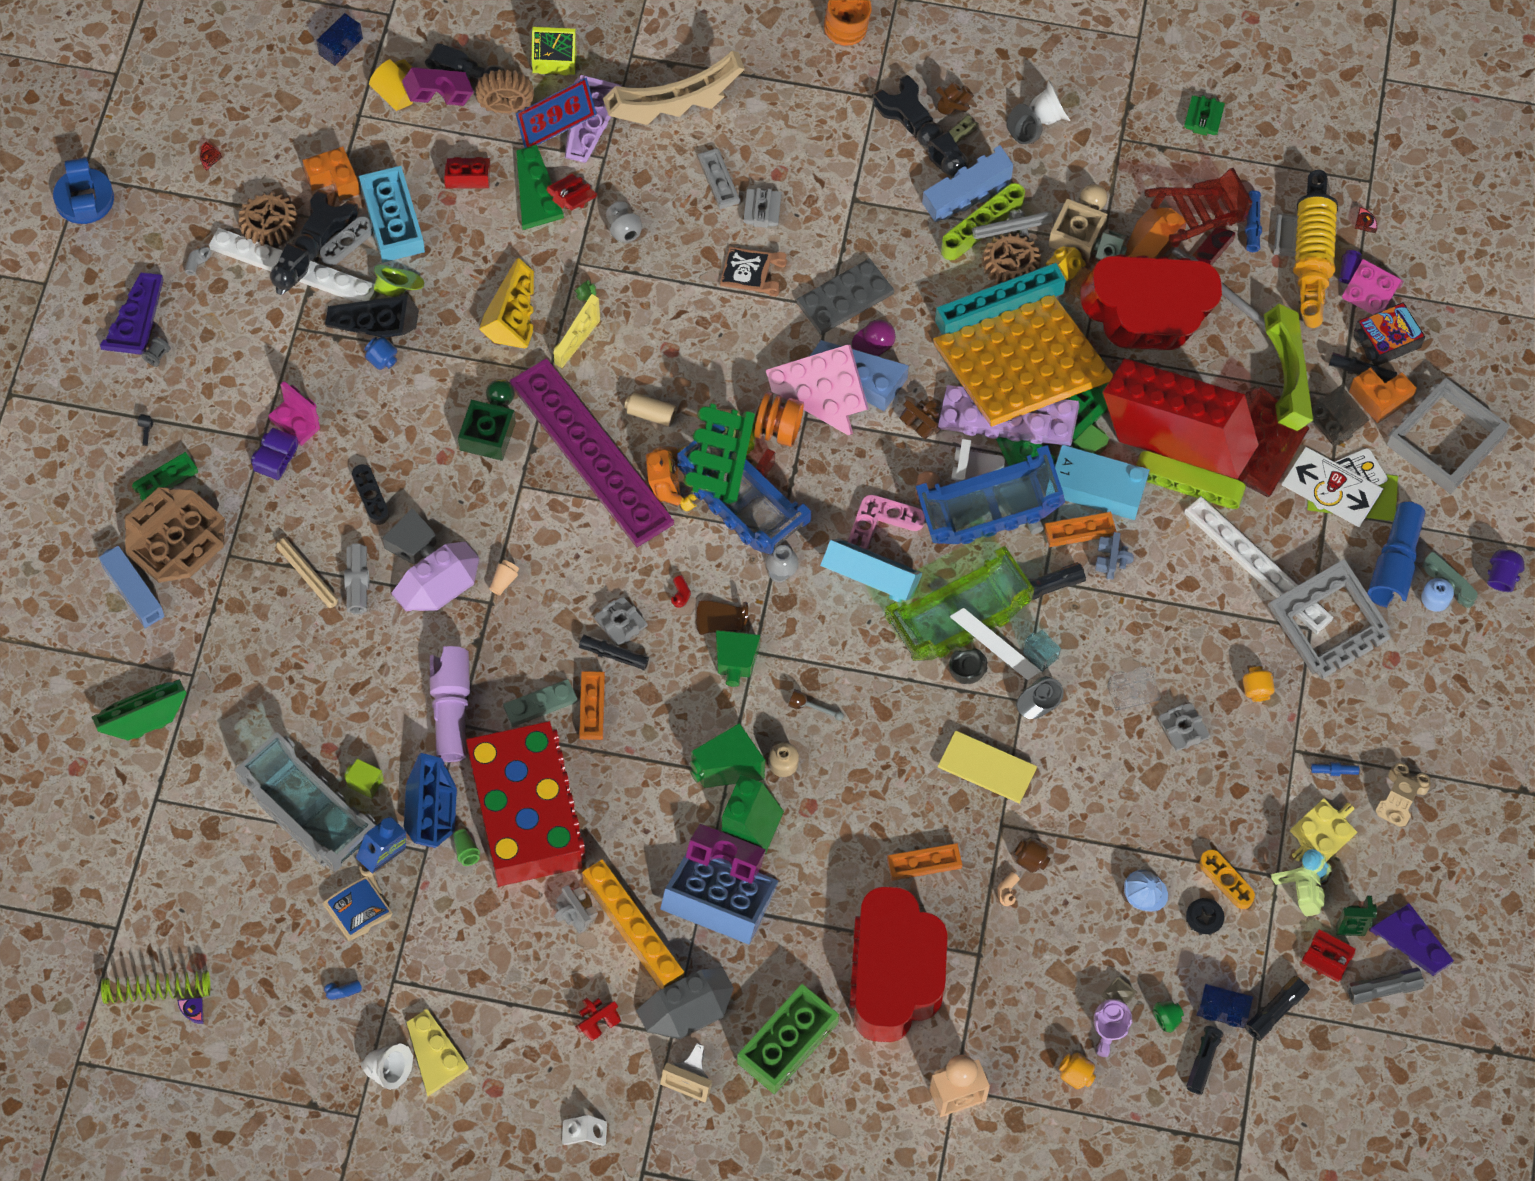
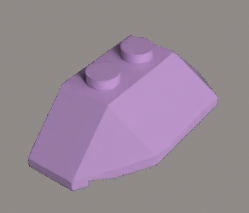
[392,542,479,611]

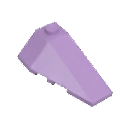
[565,75,622,163]

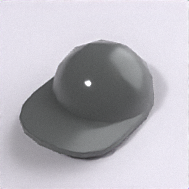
[1007,104,1043,145]
[1016,676,1064,719]

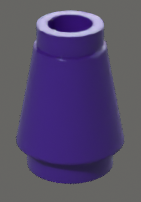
[1339,250,1362,284]

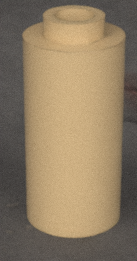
[624,392,677,427]

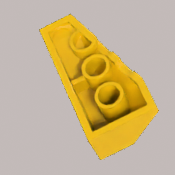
[479,258,534,349]

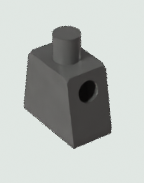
[382,509,437,564]

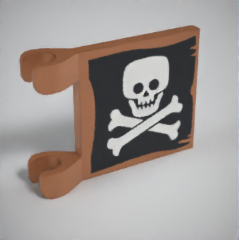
[720,247,787,297]

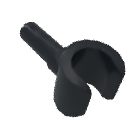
[138,414,153,446]

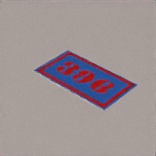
[516,77,597,148]

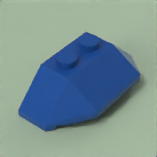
[404,753,457,848]

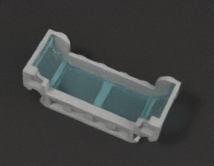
[234,732,376,872]

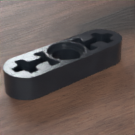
[352,464,389,525]

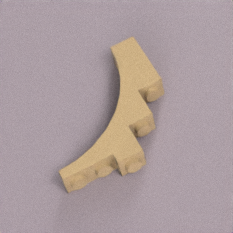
[603,50,745,125]

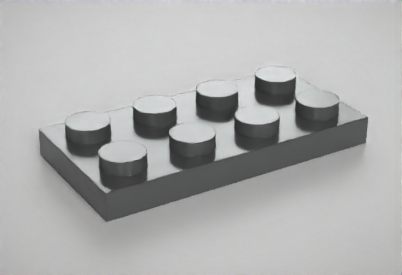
[797,258,894,335]

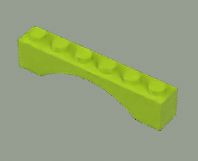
[1264,304,1313,431]

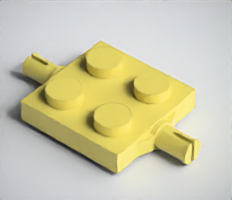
[1290,798,1358,862]

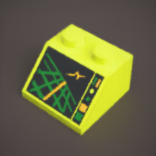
[532,27,577,75]

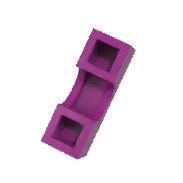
[402,67,474,106]
[685,824,766,884]

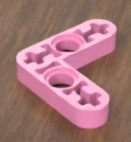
[848,495,925,550]

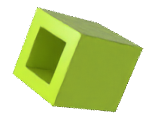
[345,759,384,799]

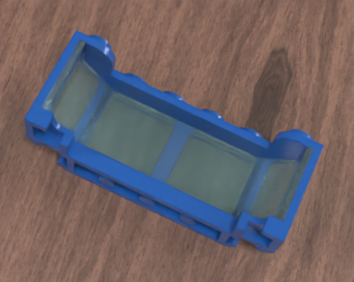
[916,445,1065,544]

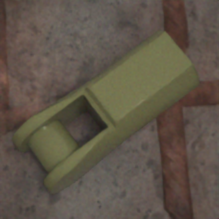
[949,115,979,144]

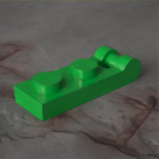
[132,452,198,502]

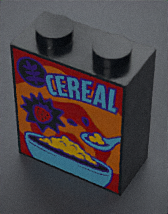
[1354,302,1425,366]

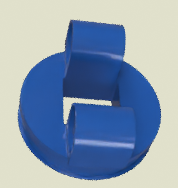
[53,157,114,224]

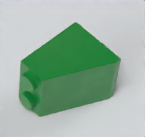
[690,723,765,788]
[722,775,784,854]

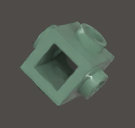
[1094,229,1127,260]

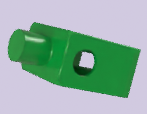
[716,630,760,687]

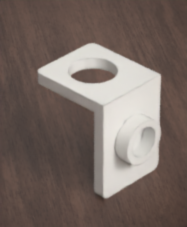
[562,1115,607,1146]

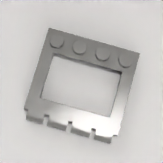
[1268,559,1390,679]

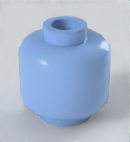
[1421,578,1454,612]

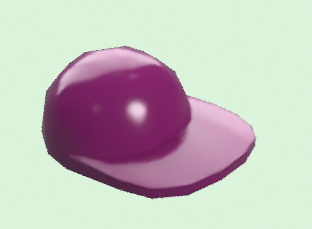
[851,319,896,356]

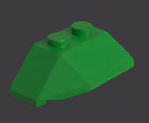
[92,679,187,741]

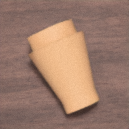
[489,560,519,596]

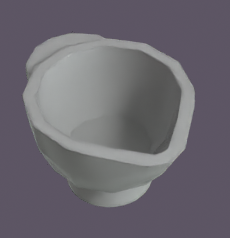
[766,545,798,583]

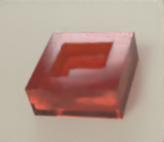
[757,448,776,478]

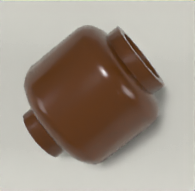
[1013,837,1051,873]

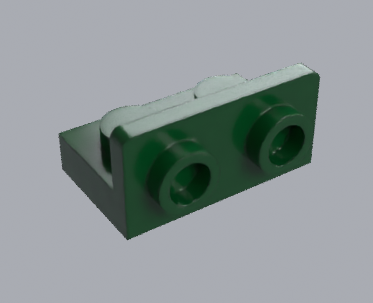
[1336,895,1377,936]

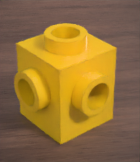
[1046,246,1086,281]

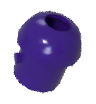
[1487,549,1525,592]

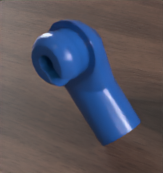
[324,980,362,1000]

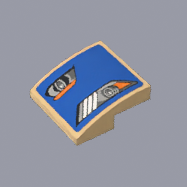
[323,876,393,941]

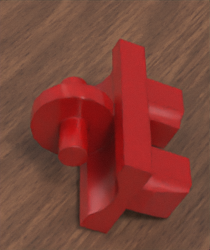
[575,997,621,1041]

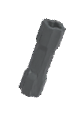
[1347,967,1424,1005]

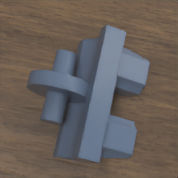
[1095,532,1134,580]

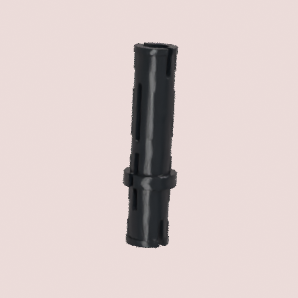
[1329,352,1397,383]
[579,634,649,671]

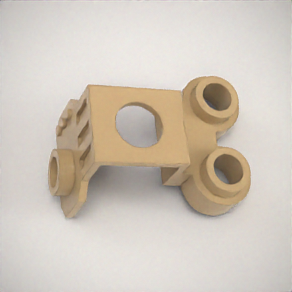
[1376,763,1431,827]

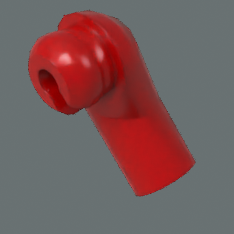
[671,575,691,608]

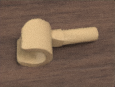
[359,866,382,895]

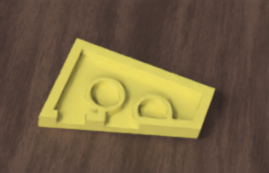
[553,294,600,368]
[406,1009,469,1096]

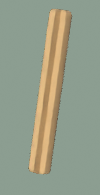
[276,538,339,608]

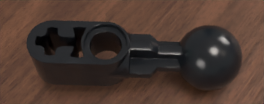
[425,43,505,79]

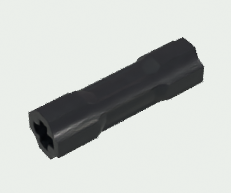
[1015,562,1086,604]
[1245,976,1310,1041]

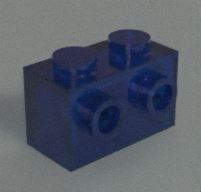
[316,13,363,66]
[1196,984,1253,1028]

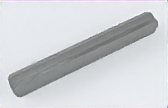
[972,211,1053,239]

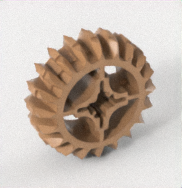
[476,69,534,114]
[238,192,298,247]
[982,232,1041,285]

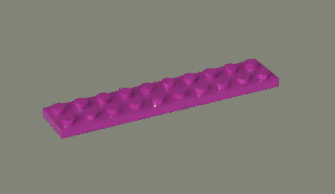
[509,358,674,548]

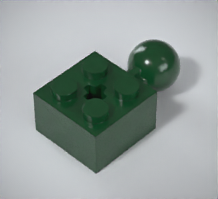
[458,379,516,461]

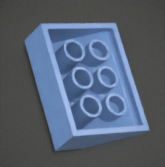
[660,852,778,945]

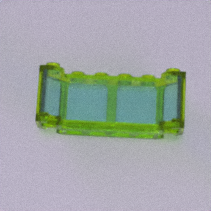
[884,546,1034,661]

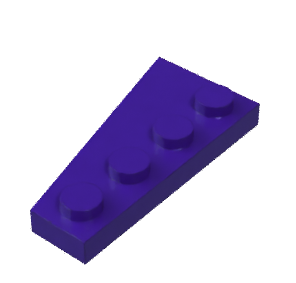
[100,272,164,355]

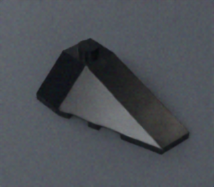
[325,295,419,338]

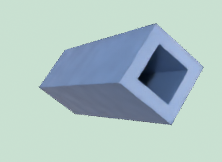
[98,546,165,628]

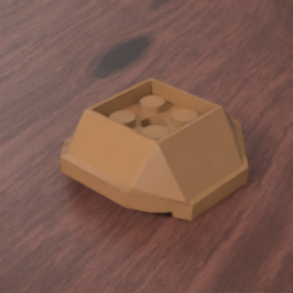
[125,487,226,583]

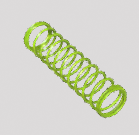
[101,970,211,1004]

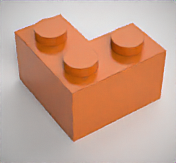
[302,146,360,201]
[1349,368,1417,424]

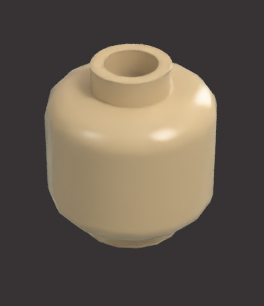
[768,743,799,777]

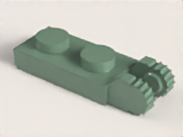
[1422,552,1478,608]

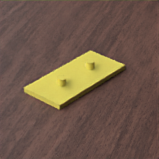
[938,731,1037,804]

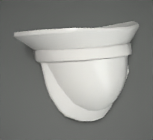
[1029,79,1071,125]
[361,1043,413,1090]

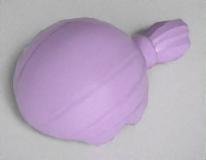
[1094,999,1133,1057]

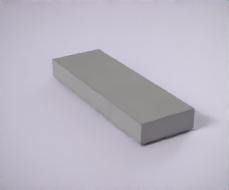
[698,148,740,210]

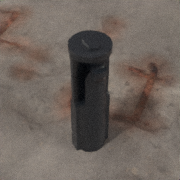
[1186,1026,1224,1095]

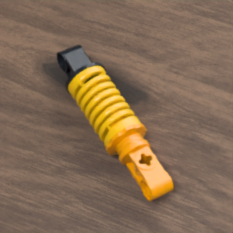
[1293,169,1339,328]

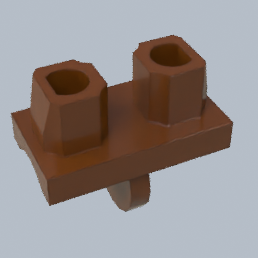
[935,82,974,115]
[899,400,941,440]

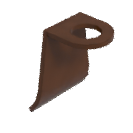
[696,600,748,635]

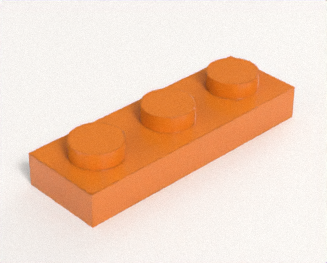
[1044,512,1117,547]
[579,671,605,740]
[887,843,962,881]

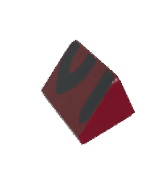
[1192,227,1235,266]

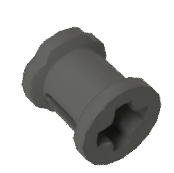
[142,337,171,367]

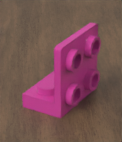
[1342,259,1404,315]
[268,381,320,446]

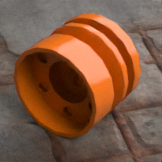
[824,0,872,46]
[754,392,804,447]

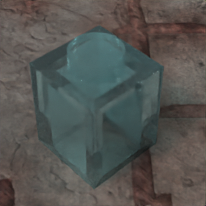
[1023,630,1061,672]

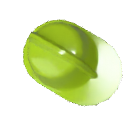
[374,265,425,297]

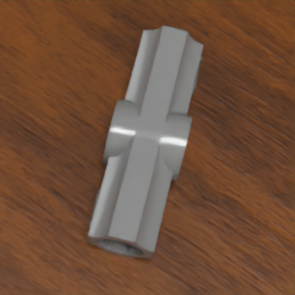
[344,544,370,615]

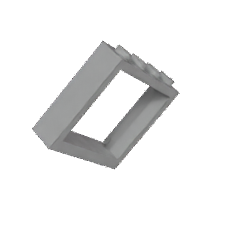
[1387,378,1510,494]

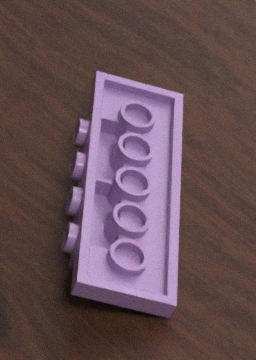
[938,385,1079,446]

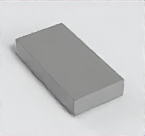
[1273,214,1297,257]

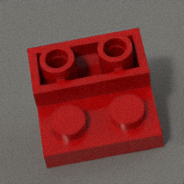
[444,157,491,189]

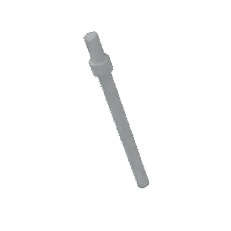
[1172,246,1266,331]

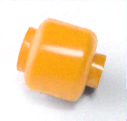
[1243,666,1275,702]
[1058,1053,1096,1089]

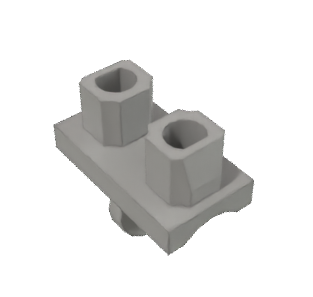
[554,885,598,934]

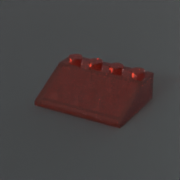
[1225,386,1309,497]

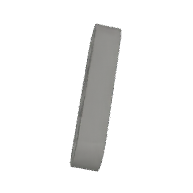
[320,217,373,266]

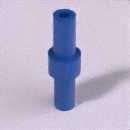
[1311,762,1359,776]

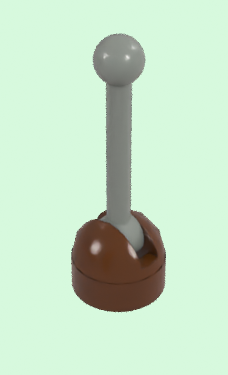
[788,689,844,721]

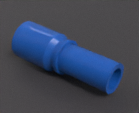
[1367,502,1426,608]

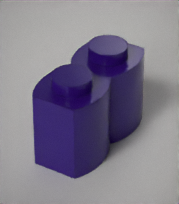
[251,428,299,480]

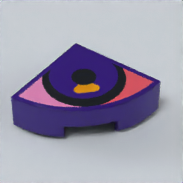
[177,998,204,1024]

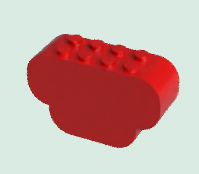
[1080,254,1222,350]
[849,887,948,1042]

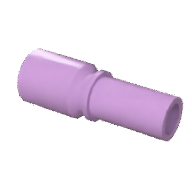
[430,646,470,762]

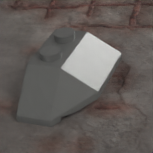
[636,967,734,1039]

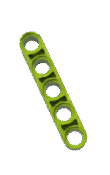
[941,183,1025,260]
[1136,451,1246,509]

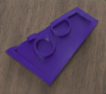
[1370,903,1454,976]

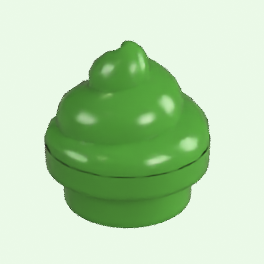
[574,280,596,302]

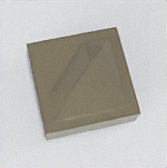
[1102,976,1137,1005]

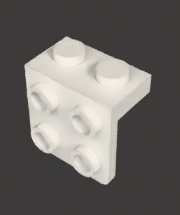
[951,439,1005,497]

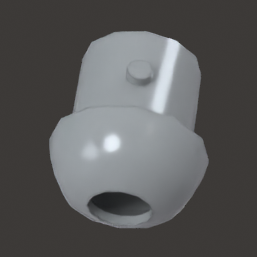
[606,202,642,243]

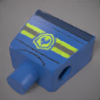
[356,817,406,874]

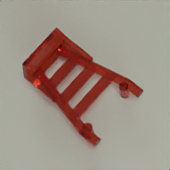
[1144,168,1252,247]

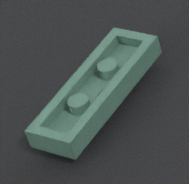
[503,679,577,727]

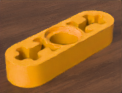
[1199,850,1255,909]

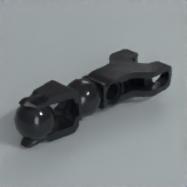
[872,75,969,178]
[270,189,358,295]

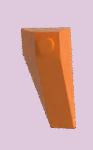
[1125,207,1187,259]

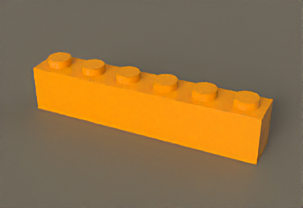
[582,859,684,989]

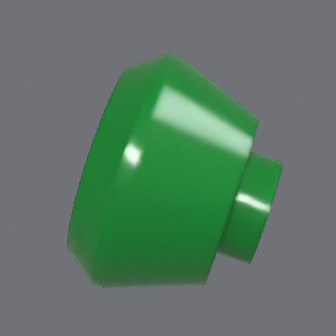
[1153,1001,1184,1033]

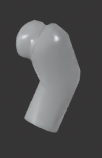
[1009,209,1029,239]
[185,247,211,276]

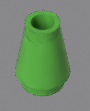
[453,829,480,866]

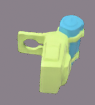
[1271,849,1332,916]

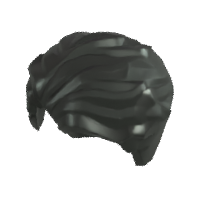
[949,648,988,684]

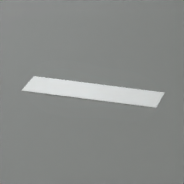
[950,608,1041,680]

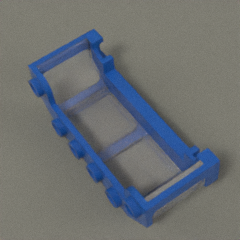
[677,424,811,554]

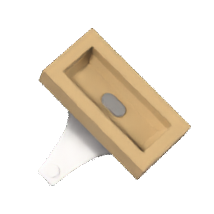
[660,1043,712,1103]

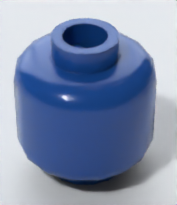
[364,337,398,370]

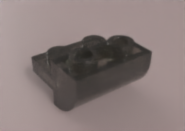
[1311,385,1370,446]

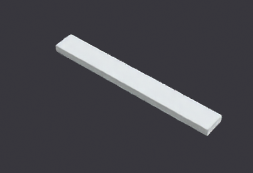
[1184,497,1333,635]

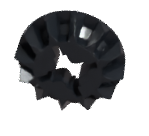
[1186,898,1225,936]

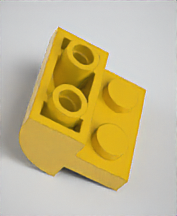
[369,59,413,111]

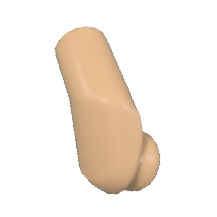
[997,872,1020,906]

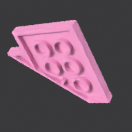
[766,345,869,435]

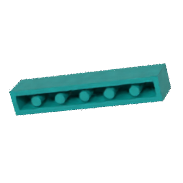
[935,263,1066,335]

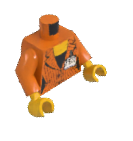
[646,445,697,511]

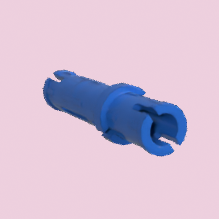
[1245,190,1262,252]

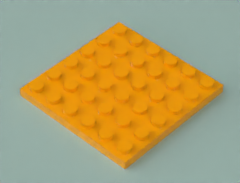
[933,295,1113,427]

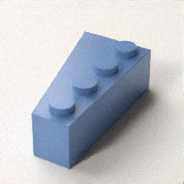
[922,145,1013,222]
[809,340,909,411]

